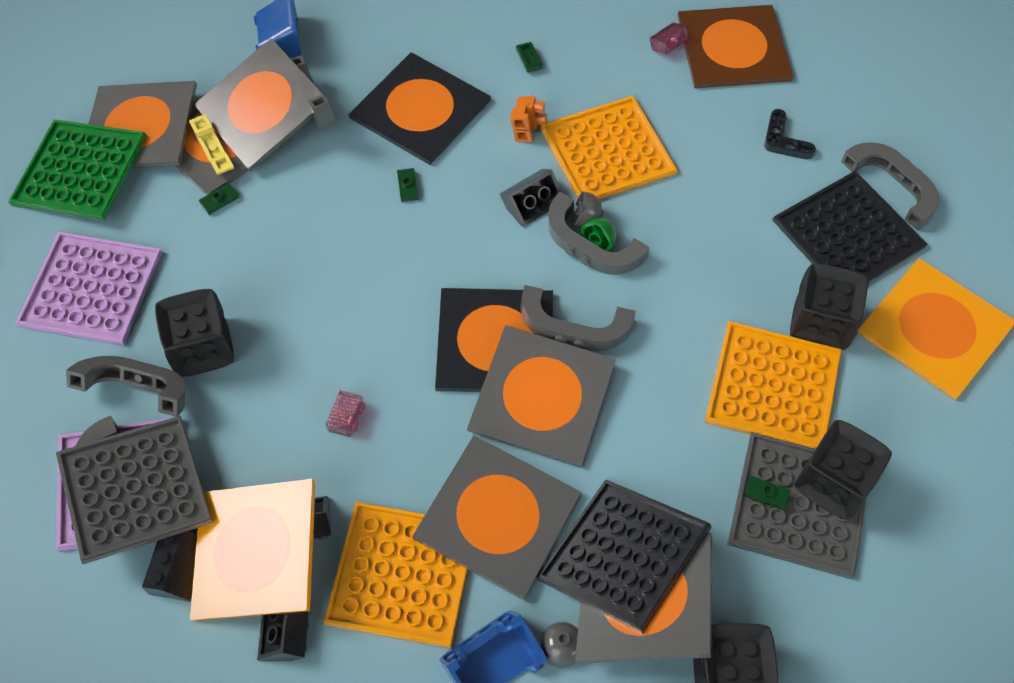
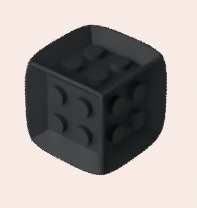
[790,263,868,350]
[155,289,234,377]
[795,420,892,520]
[693,623,778,683]

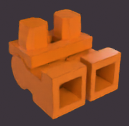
[510,95,548,142]

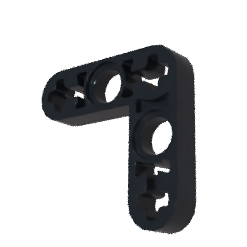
[764,109,816,159]

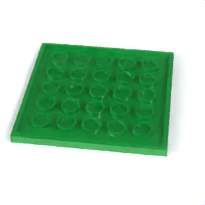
[8,119,147,221]

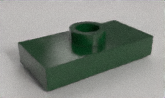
[516,42,543,73]
[397,168,419,202]
[198,183,239,215]
[744,476,791,511]

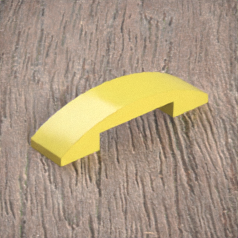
[189,114,234,175]

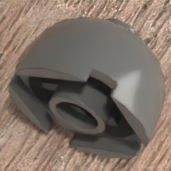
[572,191,604,228]
[540,622,578,668]

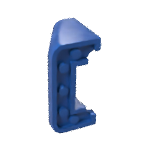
[254,0,302,58]
[439,610,548,683]

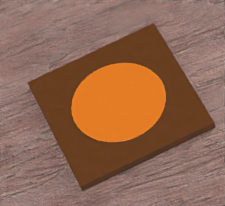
[677,5,793,88]

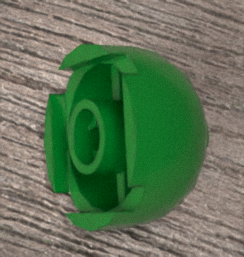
[580,218,617,252]

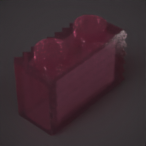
[649,22,689,55]
[326,390,365,437]

